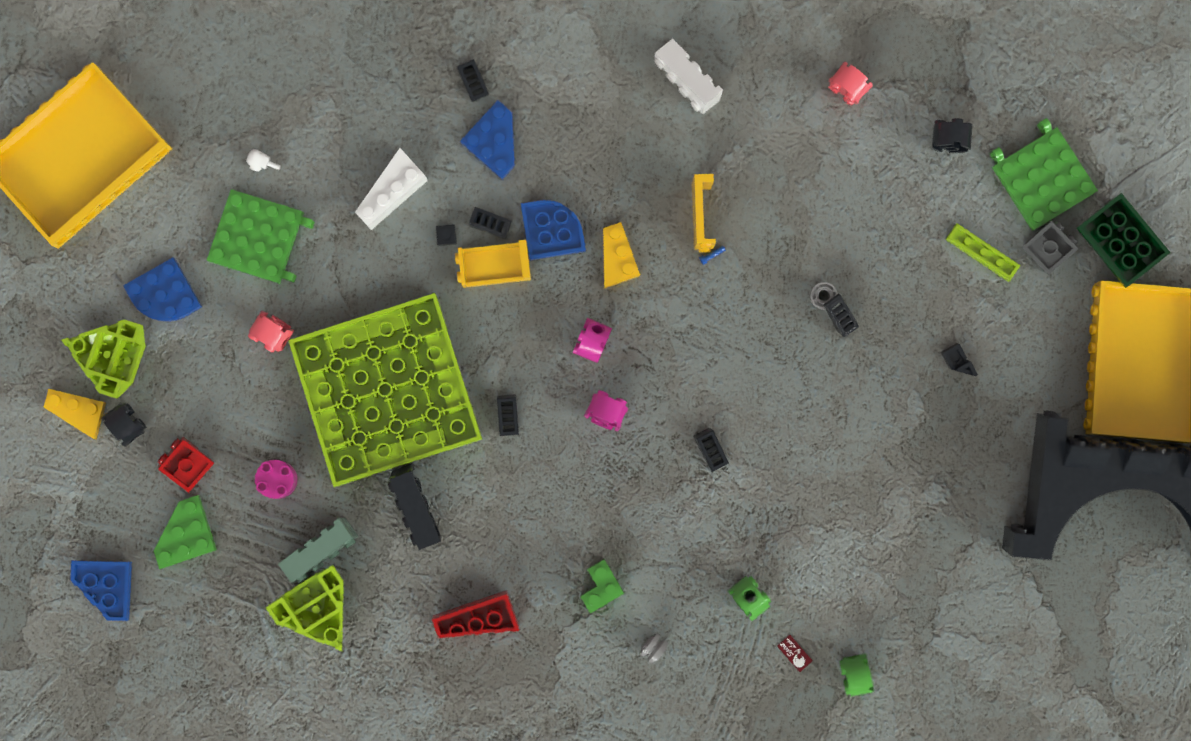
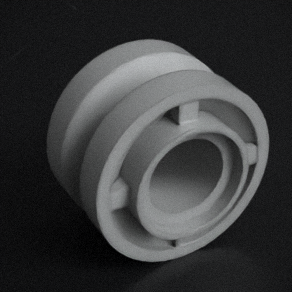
[810,282,838,310]
[639,633,669,664]

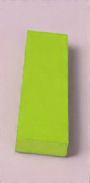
[945,223,1021,282]

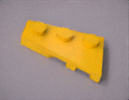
[603,222,640,289]
[43,389,106,439]

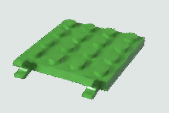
[989,118,1098,231]
[206,189,315,284]

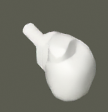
[247,149,280,171]

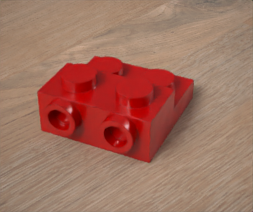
[157,437,214,493]

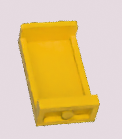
[692,174,716,253]
[455,240,531,288]

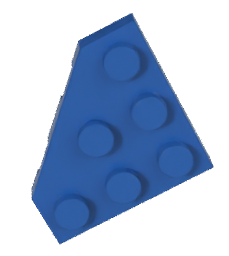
[460,100,515,180]
[70,561,132,621]

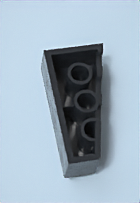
[387,463,441,550]

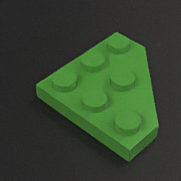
[154,495,217,569]

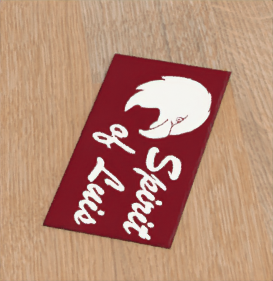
[777,635,813,672]

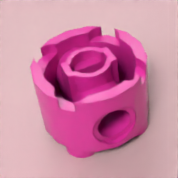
[573,317,612,363]
[584,390,628,431]
[255,460,297,499]

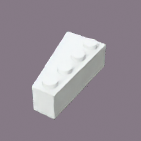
[654,38,723,114]
[355,148,428,230]

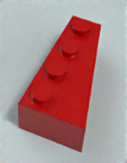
[432,590,519,638]

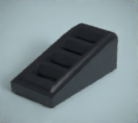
[456,60,489,102]
[469,207,512,239]
[823,293,859,337]
[497,395,519,436]
[693,428,729,472]

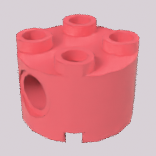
[828,62,873,106]
[248,311,294,352]

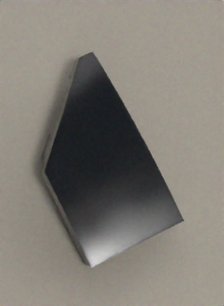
[941,343,978,377]

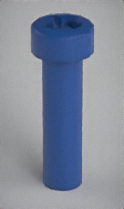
[699,245,726,265]

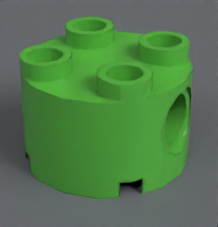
[727,576,771,621]
[840,653,874,696]

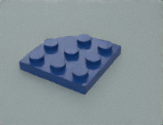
[521,200,586,260]
[123,257,202,322]

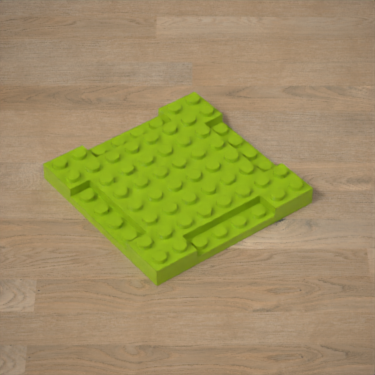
[288,293,483,487]

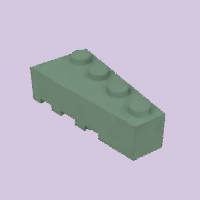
[278,518,358,583]

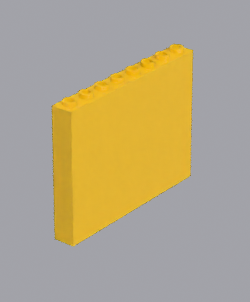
[0,62,172,249]
[1083,281,1191,444]

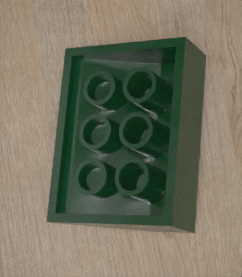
[1076,193,1171,288]

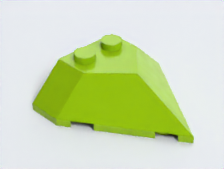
[61,319,146,399]
[266,565,344,651]

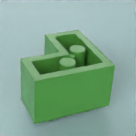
[580,559,624,614]

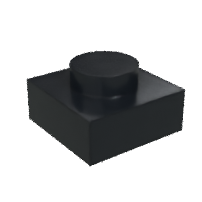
[436,224,457,246]

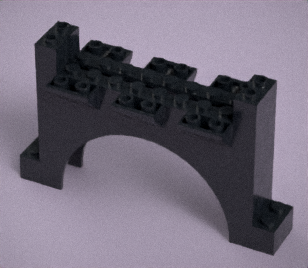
[1002,410,1191,560]

